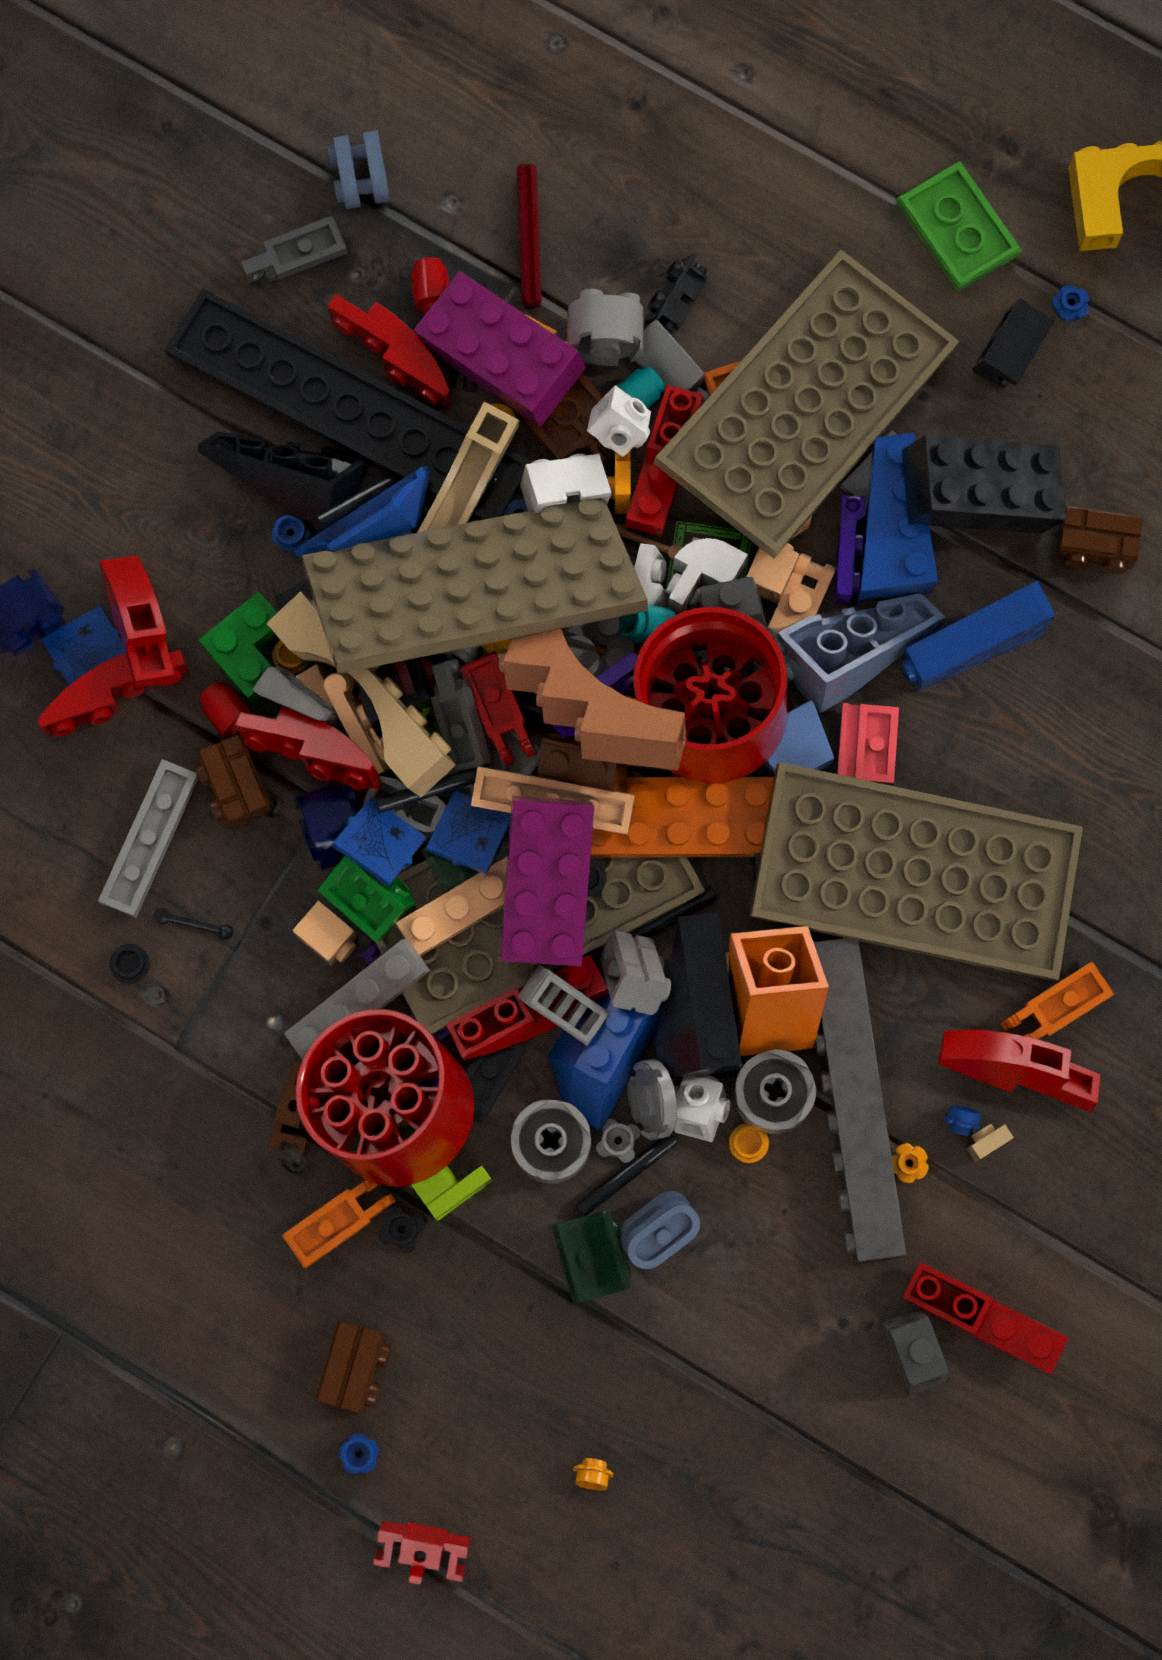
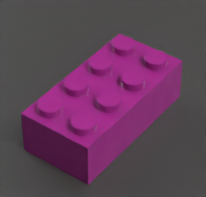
[413,271,586,427]
[500,796,595,967]

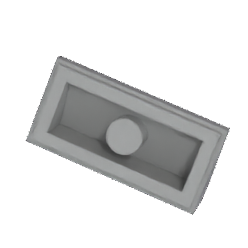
[635,319,705,393]

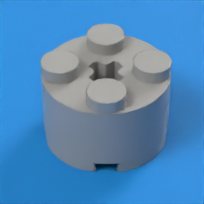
[567,289,644,367]
[733,1049,816,1134]
[511,1100,591,1184]

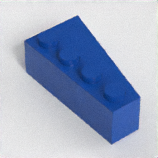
[857,433,938,603]

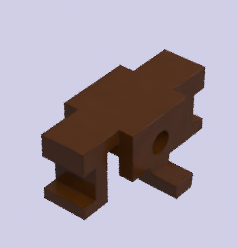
[268,1061,311,1157]

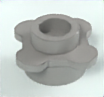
[596,1118,640,1163]

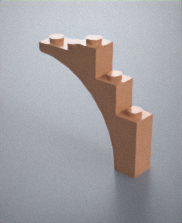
[499,629,686,771]

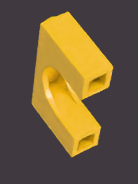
[1068,141,1162,251]

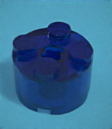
[0,569,65,657]
[294,782,357,872]

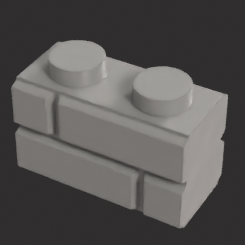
[600,930,671,1015]

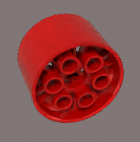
[633,607,787,783]
[296,1009,474,1187]

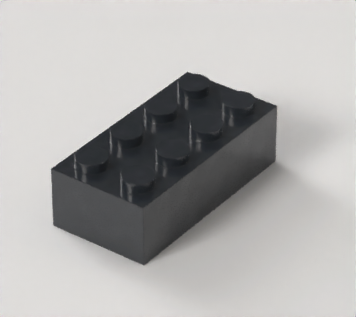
[902,435,1066,534]

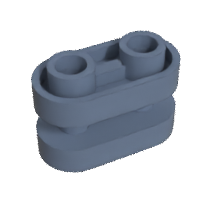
[327,130,391,209]
[618,1191,700,1269]

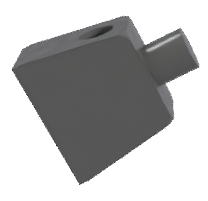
[687,577,767,628]
[880,1309,949,1396]

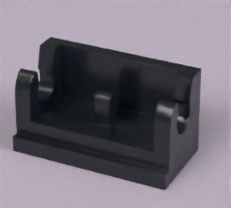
[972,298,1054,388]

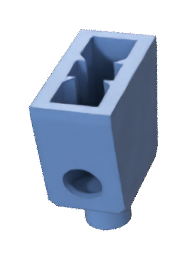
[762,700,834,777]

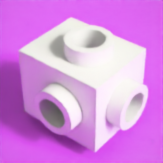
[587,386,651,457]
[674,1075,730,1142]

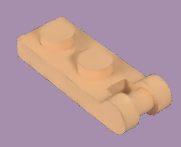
[767,553,837,663]
[324,672,391,775]

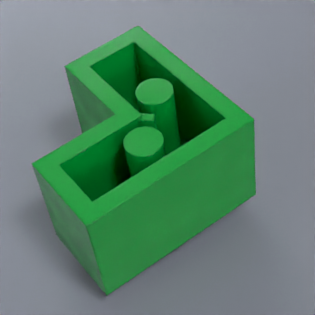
[199,591,279,709]

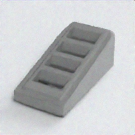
[253,667,339,723]
[518,965,609,1046]

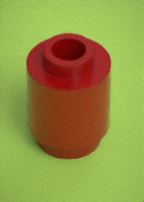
[411,257,449,316]
[199,681,254,739]

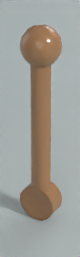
[615,523,682,561]

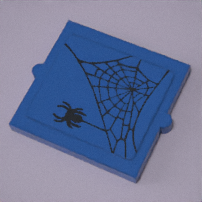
[41,605,125,685]
[426,790,511,875]
[332,797,427,887]

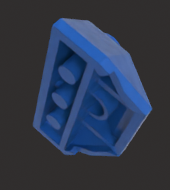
[293,466,431,558]
[548,983,662,1131]

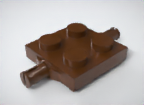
[513,373,613,465]

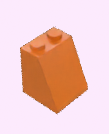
[729,926,829,1056]

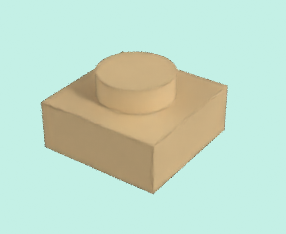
[967,1124,1014,1162]

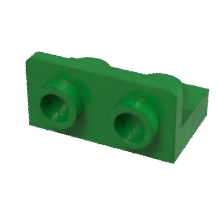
[317,856,416,943]

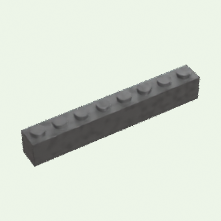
[813,938,906,1263]

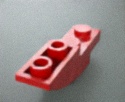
[327,294,452,410]
[625,385,704,536]
[99,555,175,688]
[38,650,190,737]
[235,707,383,791]
[446,955,609,1060]
[938,1030,1101,1113]
[902,1262,1069,1376]

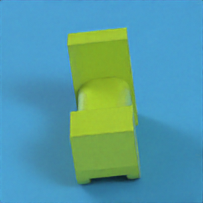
[400,1124,493,1221]

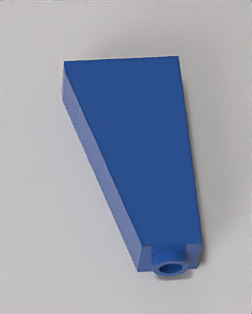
[900,581,1055,691]

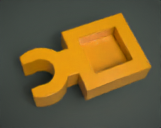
[607,451,631,514]

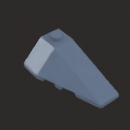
[777,593,945,713]

